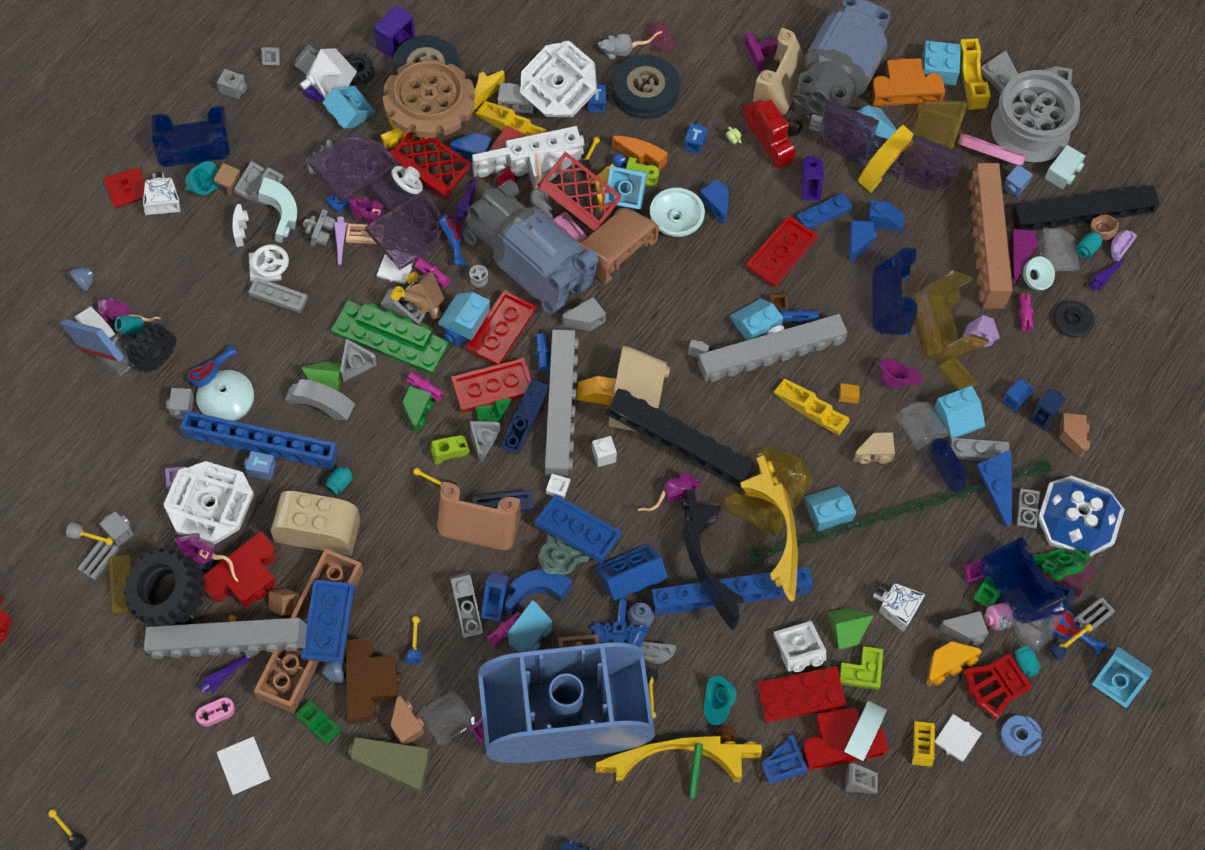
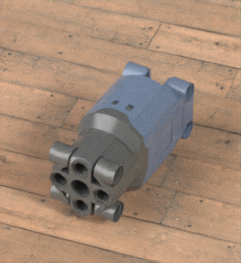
[792,0,891,123]
[463,180,598,314]

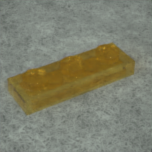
[109,555,131,616]

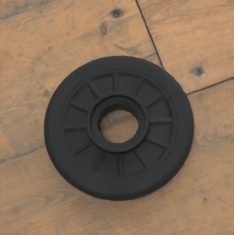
[1054,301,1094,337]

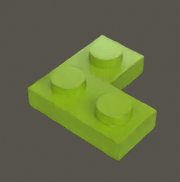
[840,646,883,690]

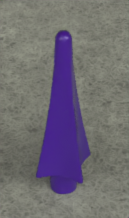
[301,85,325,103]
[456,179,476,220]
[1089,259,1124,291]
[199,656,248,694]

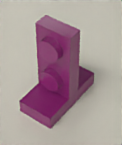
[744,32,778,71]

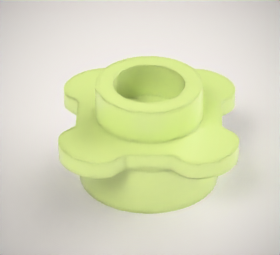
[725,126,742,145]

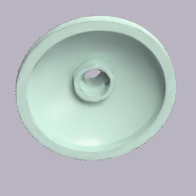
[650,188,705,237]
[196,370,254,421]

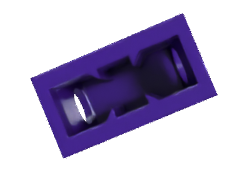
[801,156,824,201]

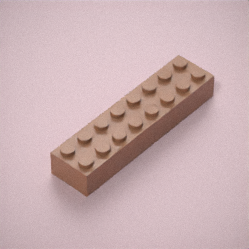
[968,163,1013,309]
[254,549,363,714]

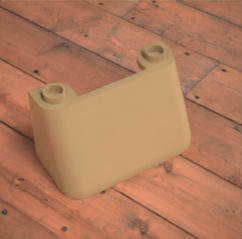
[753,28,805,115]
[609,346,670,432]

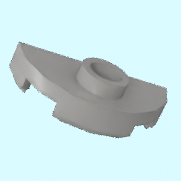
[641,641,677,664]

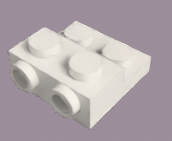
[774,621,826,672]

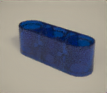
[930,438,967,492]

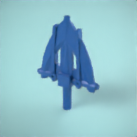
[591,599,650,648]

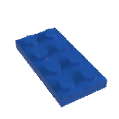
[534,494,622,564]
[301,580,355,664]

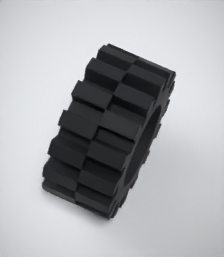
[346,52,374,86]

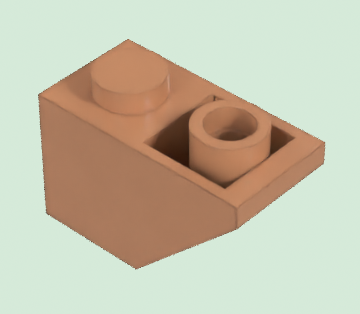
[1059,413,1090,458]
[391,696,425,745]

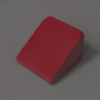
[495,167,517,188]

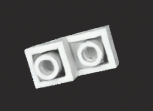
[233,204,249,247]
[74,307,115,338]

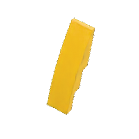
[476,101,547,137]
[774,379,850,435]

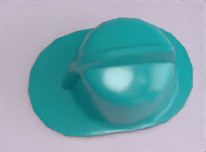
[184,161,220,195]
[704,676,737,725]

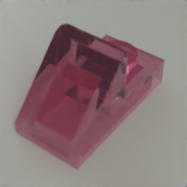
[1052,564,1096,597]

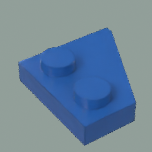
[761,735,808,785]

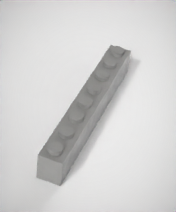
[698,314,848,382]
[545,330,579,477]
[144,618,307,659]

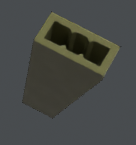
[348,737,430,794]

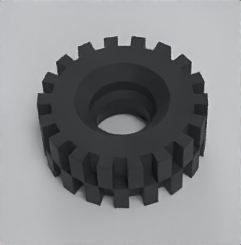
[127,323,177,373]

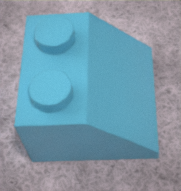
[322,86,376,129]
[605,166,648,209]
[438,292,490,340]
[730,299,783,340]
[934,386,985,439]
[803,486,856,532]
[508,600,553,652]
[1092,647,1152,708]

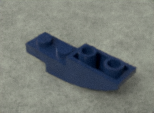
[501,379,549,455]

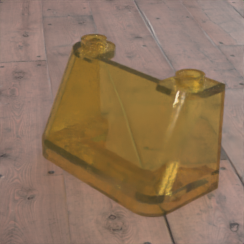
[901,100,968,175]
[725,445,812,536]

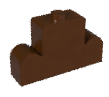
[346,639,401,724]

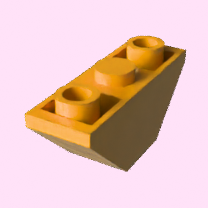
[926,641,982,687]

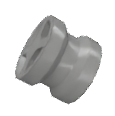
[469,265,488,288]

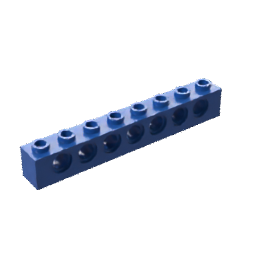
[180,411,339,470]
[651,567,813,616]

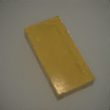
[939,356,979,391]

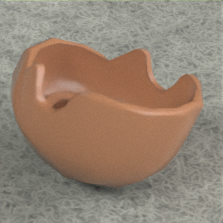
[1091,215,1119,240]

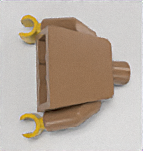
[390,272,444,319]

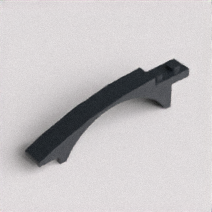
[681,490,744,630]

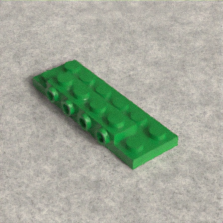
[331,301,449,375]

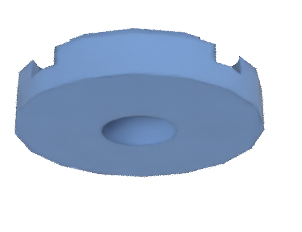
[1000,715,1042,756]

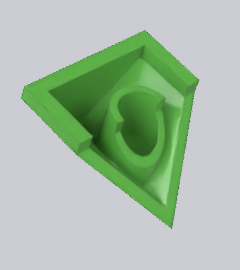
[301,361,342,392]
[827,608,874,650]

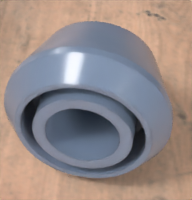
[69,267,94,291]
[627,603,654,627]
[323,659,347,683]

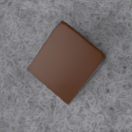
[768,293,789,312]

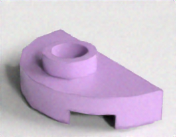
[1111,230,1137,261]

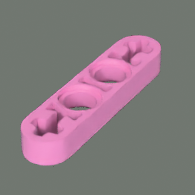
[958,134,1026,165]

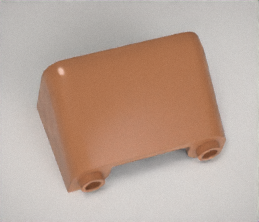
[579,207,659,285]
[437,482,521,551]

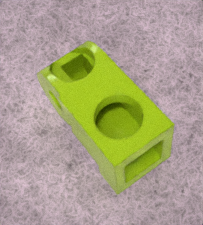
[626,157,659,186]
[431,436,470,465]

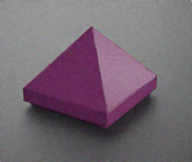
[964,559,985,583]

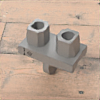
[303,209,336,246]

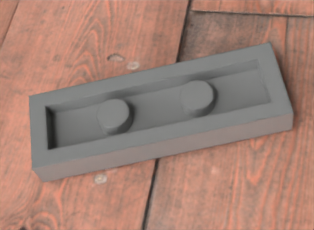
[248,277,308,314]
[950,438,1009,461]

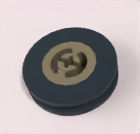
[392,35,460,75]
[612,55,680,119]

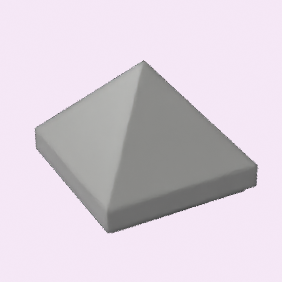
[261,47,280,65]

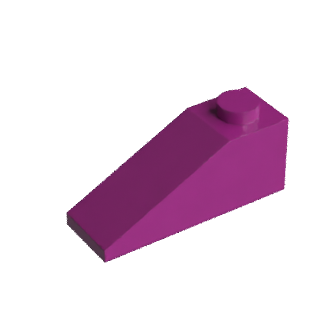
[1010,229,1038,286]

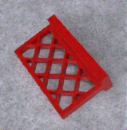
[387,131,472,201]
[537,151,622,231]

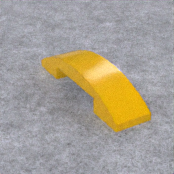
[858,125,917,193]

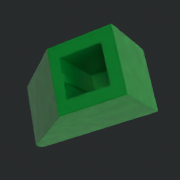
[403,386,434,434]

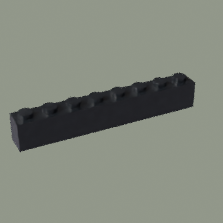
[1011,185,1160,231]
[604,388,754,487]

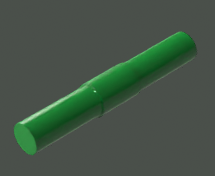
[688,743,703,798]

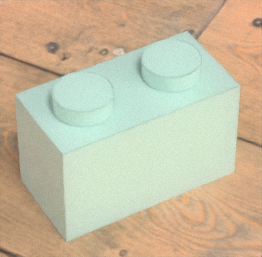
[1045,145,1085,189]

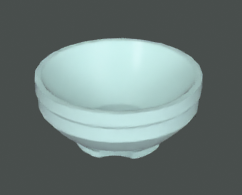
[1023,257,1055,290]

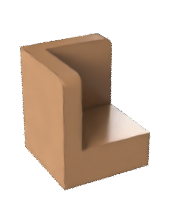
[214,163,240,195]
[269,589,299,616]

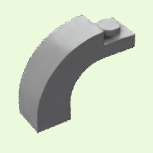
[285,379,355,420]

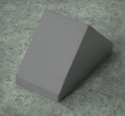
[845,763,878,794]

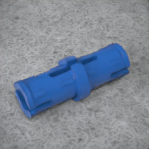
[780,309,819,323]
[535,333,550,372]

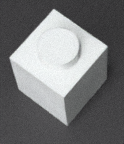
[592,436,617,467]

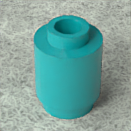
[1076,232,1102,259]
[115,315,145,335]
[324,467,353,496]
[1014,646,1042,678]

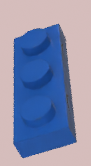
[796,193,853,230]

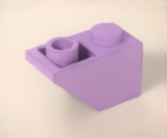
[963,315,1000,347]

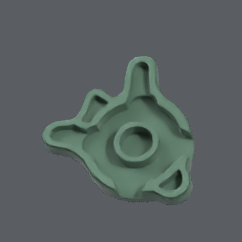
[538,533,590,575]

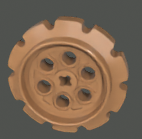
[383,59,475,138]

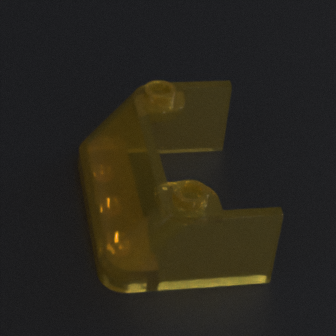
[913,270,989,359]

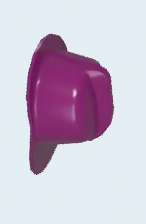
[879,358,923,388]

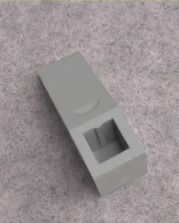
[450,572,483,638]

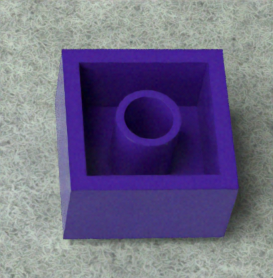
[374,5,415,59]

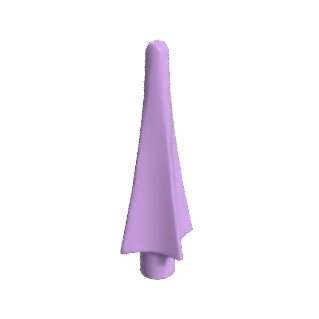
[334,217,347,265]

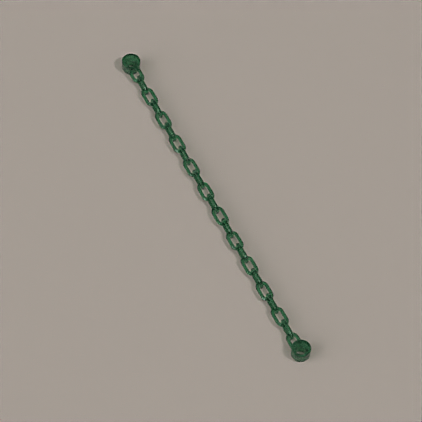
[748,460,1052,565]

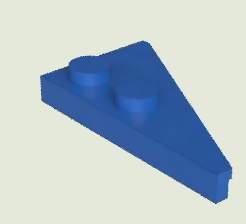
[975,450,1012,527]

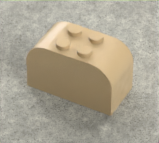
[271,491,360,556]

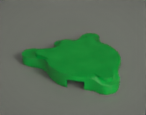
[1030,548,1090,581]

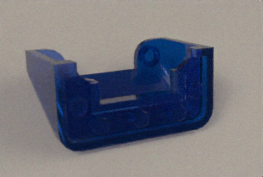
[152,106,230,167]
[872,248,917,335]
[980,536,1066,624]

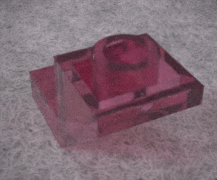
[646,21,678,52]

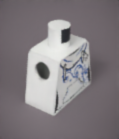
[143,172,181,215]
[873,584,925,632]

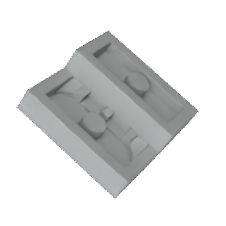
[233,161,284,206]

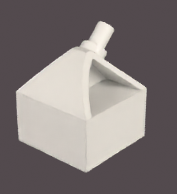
[300,48,357,99]

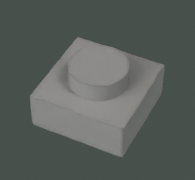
[688,340,709,358]

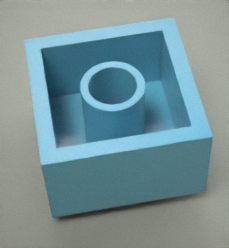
[922,41,961,85]

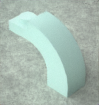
[258,177,297,243]
[844,701,887,761]

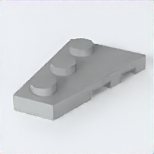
[980,51,1018,93]

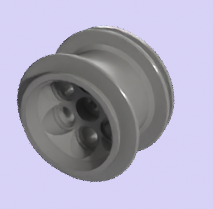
[991,70,1080,162]

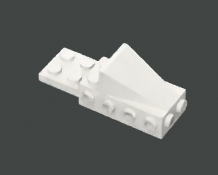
[472,126,584,189]

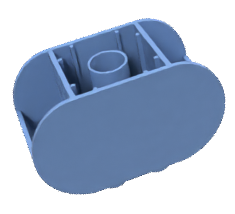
[478,643,655,763]

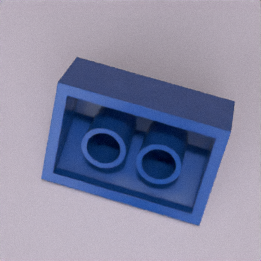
[595,544,668,600]

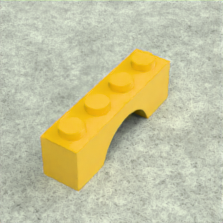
[960,38,991,110]

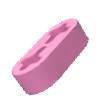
[196,698,235,727]

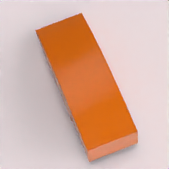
[612,135,668,171]

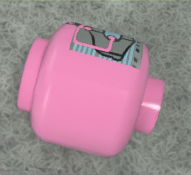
[984,603,1016,631]

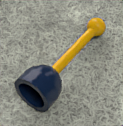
[1048,624,1093,661]

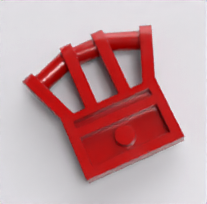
[962,654,1032,721]

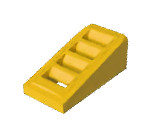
[912,721,935,767]

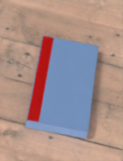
[60,319,124,362]

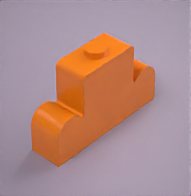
[871,58,945,106]

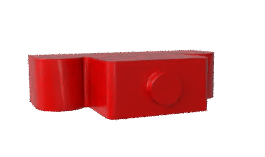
[742,99,795,169]
[202,532,276,608]
[802,707,889,771]

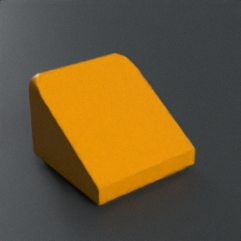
[839,383,860,404]

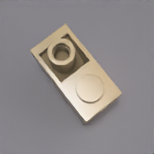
[854,432,895,464]

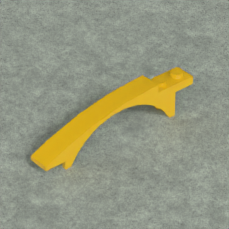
[381,70,505,150]
[741,455,798,601]
[595,736,762,782]

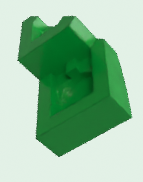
[474,398,511,422]

